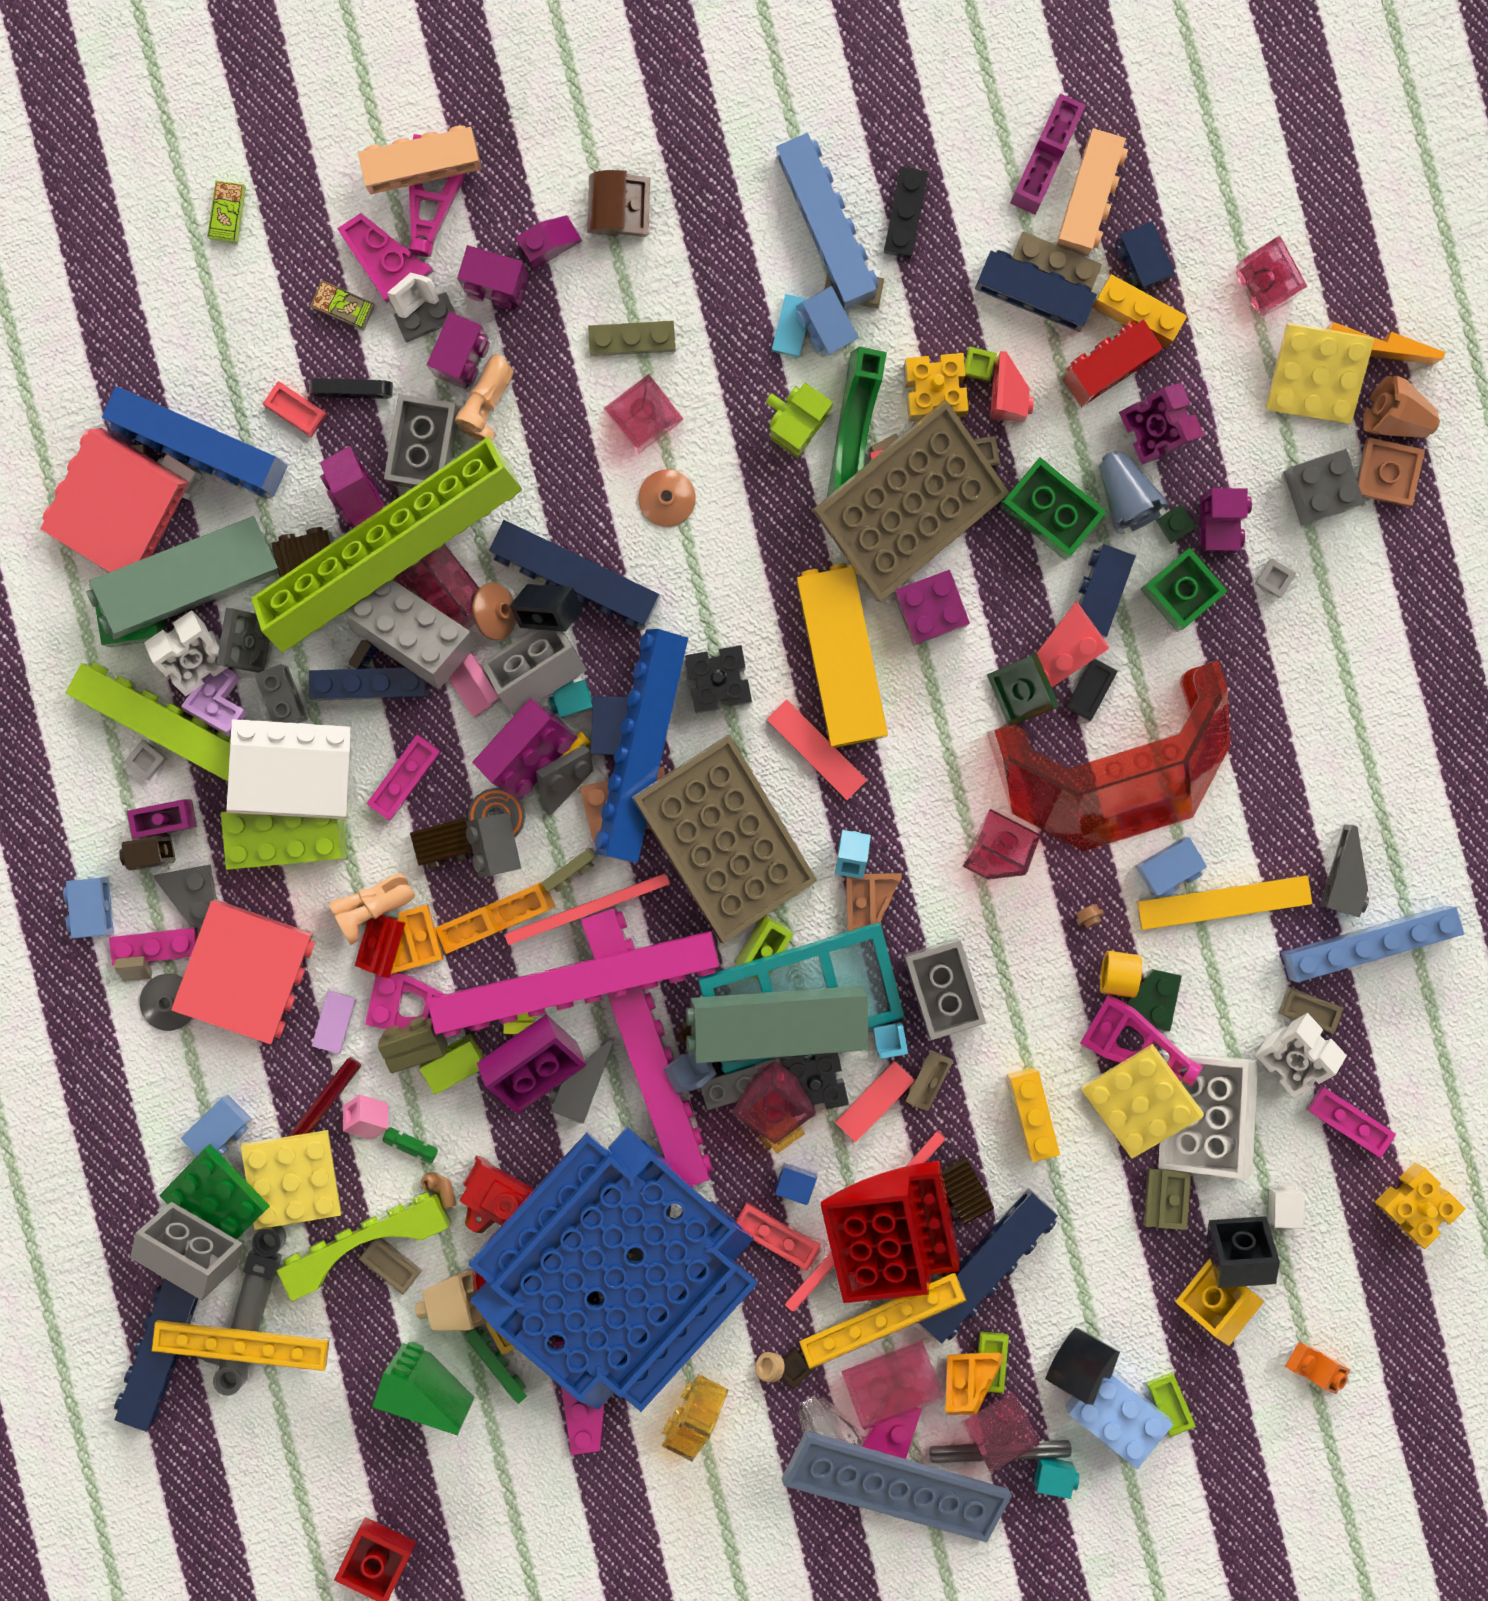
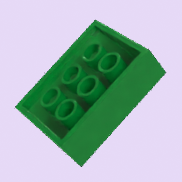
[372,1342,475,1436]

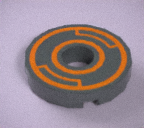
[468,788,526,837]

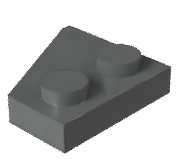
[536,745,593,815]
[154,864,217,926]

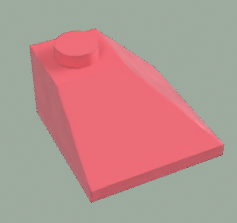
[990,351,1034,422]

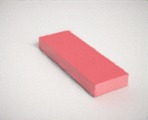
[835,1060,915,1142]
[736,1202,821,1271]

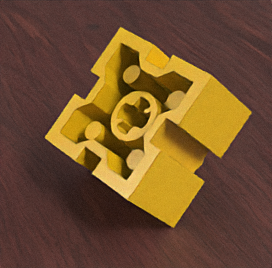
[903,353,969,422]
[1375,1162,1466,1249]

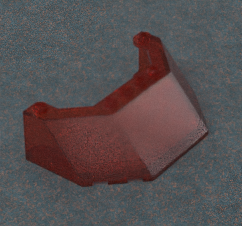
[987,660,1231,851]

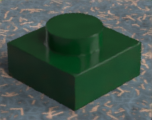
[1155,503,1197,544]

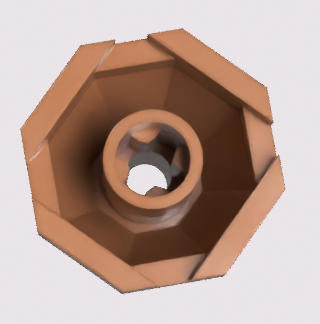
[1363,376,1440,438]

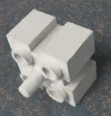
[144,610,228,696]
[1255,1013,1347,1098]

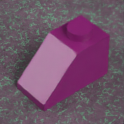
[515,215,582,270]

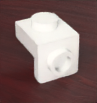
[387,273,439,318]

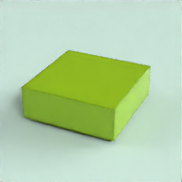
[965,347,997,383]

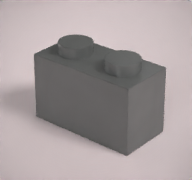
[466,812,522,878]

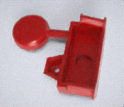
[459,1155,534,1291]

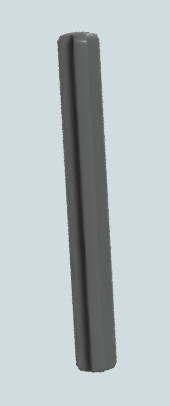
[929,1440,1072,1463]

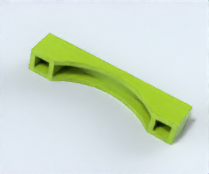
[277,1191,452,1302]

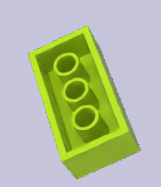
[221,812,347,870]

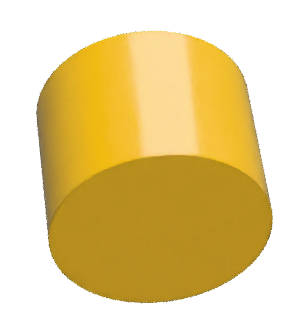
[1100,951,1142,998]

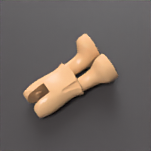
[454,354,514,442]
[328,873,415,945]

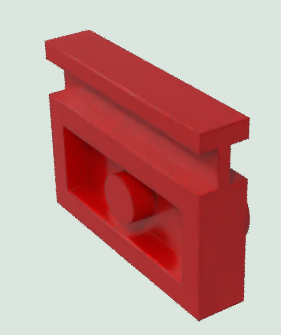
[354,914,405,978]

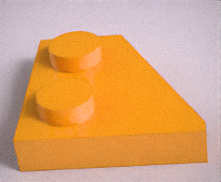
[391,904,444,974]
[945,1353,1004,1415]

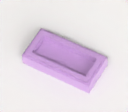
[312,990,357,1054]

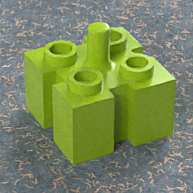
[766,382,833,459]

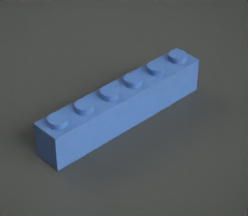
[776,133,879,310]
[1281,905,1465,982]

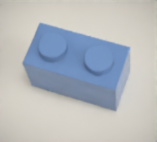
[796,286,859,357]
[1135,837,1207,898]
[63,877,114,938]
[180,1095,252,1156]

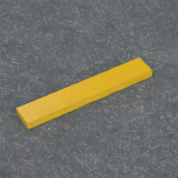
[1137,875,1312,930]
[799,1273,967,1369]
[152,1320,330,1371]

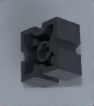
[685,645,752,714]
[780,1052,849,1117]

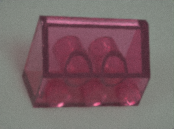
[393,543,479,630]

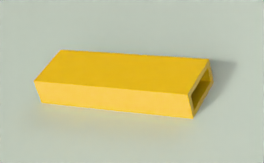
[797,563,888,749]

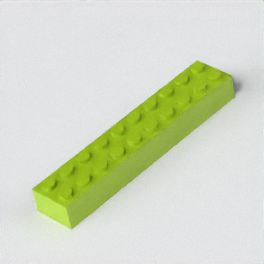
[251,436,522,653]

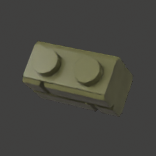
[378,1017,448,1074]

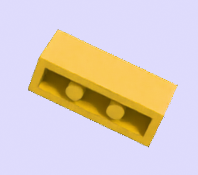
[1092,274,1187,349]
[1007,1067,1060,1162]

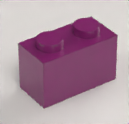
[127,799,198,839]

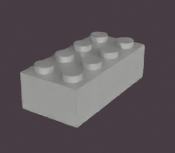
[344,580,475,690]

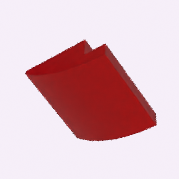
[820,1161,960,1303]

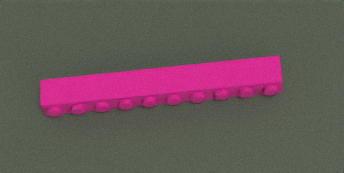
[581,907,713,1186]
[427,931,720,1037]

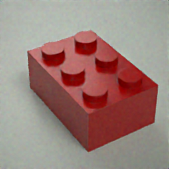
[1062,320,1163,408]

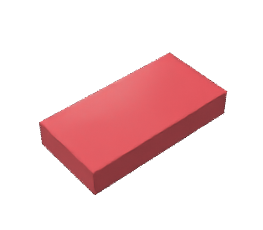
[262,381,327,438]

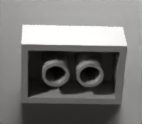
[384,394,460,488]
[482,629,587,716]
[903,938,986,1040]
[130,1202,243,1300]

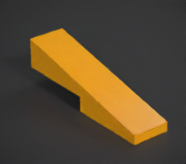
[1326,322,1445,365]
[435,882,556,954]

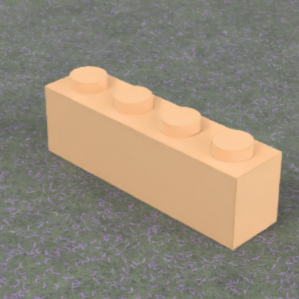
[358,126,482,195]
[1056,128,1128,256]

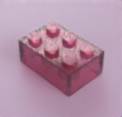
[841,1340,945,1430]

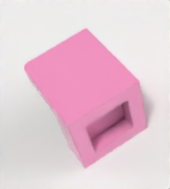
[343,1095,388,1139]

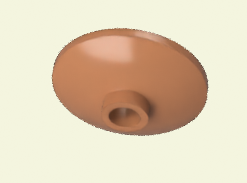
[639,469,696,527]
[472,583,516,640]

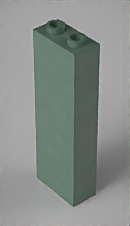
[86,516,278,640]
[686,986,868,1063]

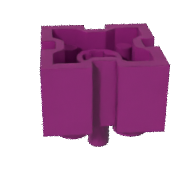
[1119,383,1205,465]

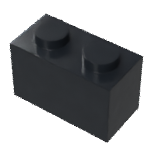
[510,584,583,632]

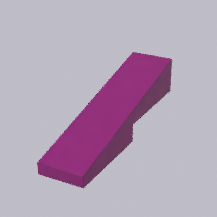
[1010,93,1086,215]

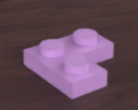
[181,668,247,737]

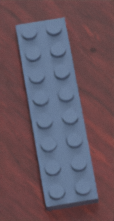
[781,1430,1012,1542]

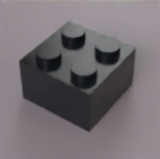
[1206,1216,1280,1288]

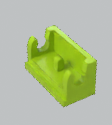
[419,1033,484,1095]

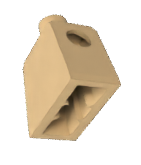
[415,1269,486,1331]

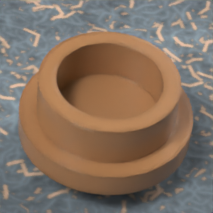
[1076,904,1104,929]

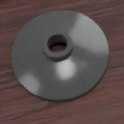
[140,974,192,1031]

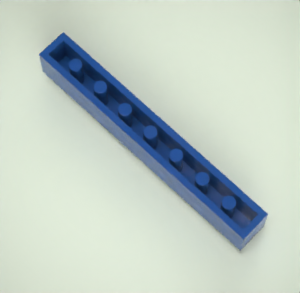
[595,629,688,863]

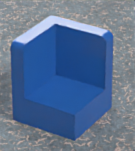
[775,1163,817,1205]

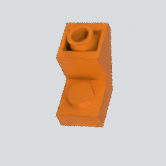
[1285,1342,1351,1394]

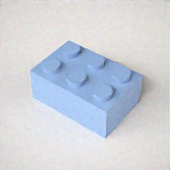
[1065,1371,1174,1469]

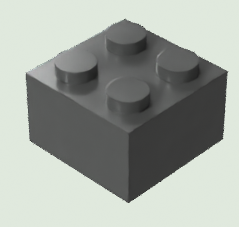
[1283,449,1365,526]

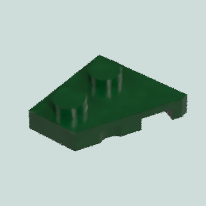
[1126,969,1182,1031]

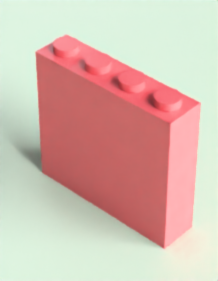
[40,428,190,572]
[171,899,315,1044]

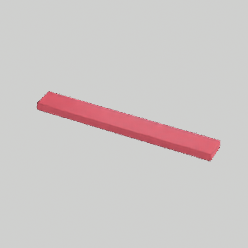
[785,1130,945,1311]

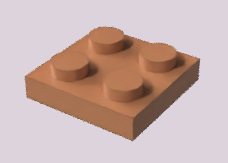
[1357,437,1425,507]

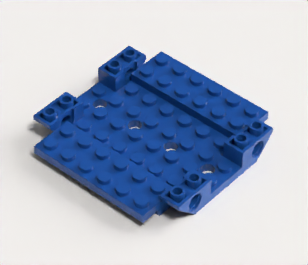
[468,1126,758,1412]

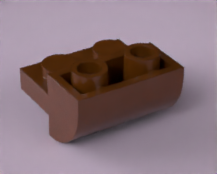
[587,170,650,237]

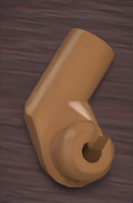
[421,1172,457,1209]

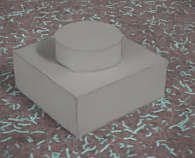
[1255,558,1296,599]
[124,740,167,780]

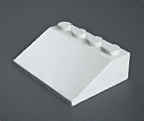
[226,719,350,819]
[1158,1054,1258,1179]

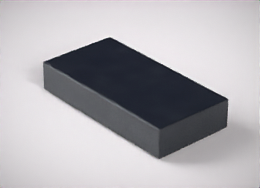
[1065,659,1118,722]

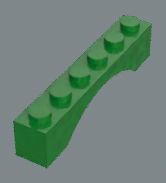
[827,346,887,497]

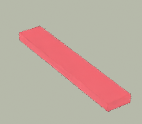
[505,873,671,945]

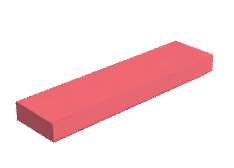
[766,699,867,800]

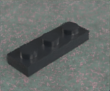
[883,166,928,258]

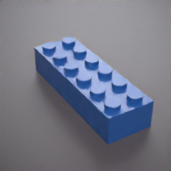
[101,386,288,498]

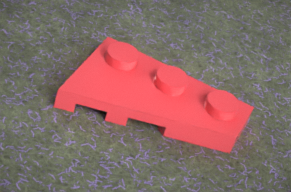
[1037,601,1110,687]

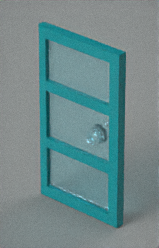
[697,922,904,1074]

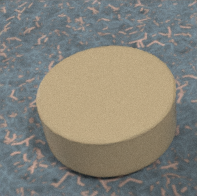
[756,1352,784,1382]

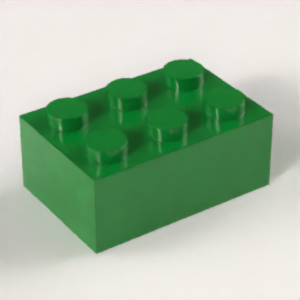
[999,457,1107,560]

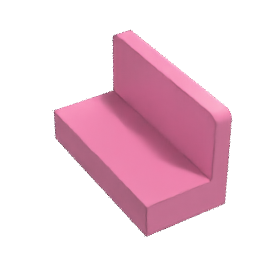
[448,652,501,716]

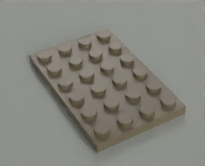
[812,401,1010,602]
[631,735,817,944]

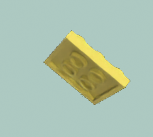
[1265,323,1374,424]
[1081,1044,1204,1159]
[241,1130,341,1230]

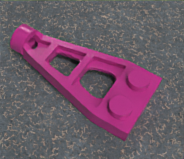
[409,134,466,257]
[365,972,482,1032]
[1080,994,1203,1086]

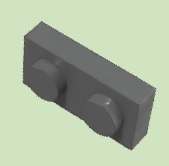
[394,292,456,343]

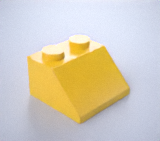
[1175,1259,1265,1346]

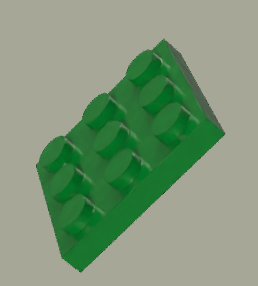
[159,1144,270,1240]

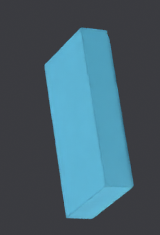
[772,294,807,358]

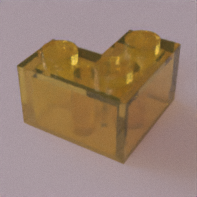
[662,1374,729,1462]

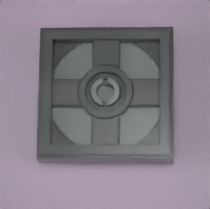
[217,608,269,673]

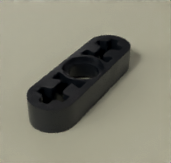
[309,378,393,399]

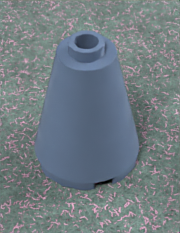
[1099,451,1169,534]

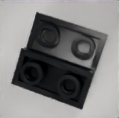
[1045,1327,1120,1405]

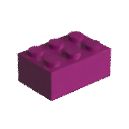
[472,698,578,801]
[477,1014,587,1114]

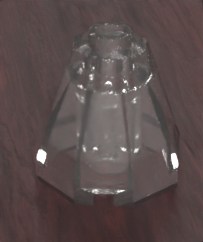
[798,1395,866,1445]

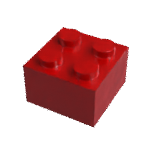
[334,1517,416,1601]

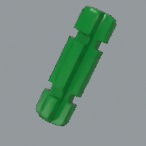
[382,1127,438,1164]

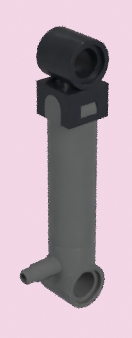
[198,1226,287,1396]

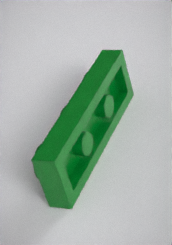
[462,1328,527,1404]

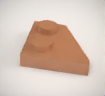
[846,873,902,932]

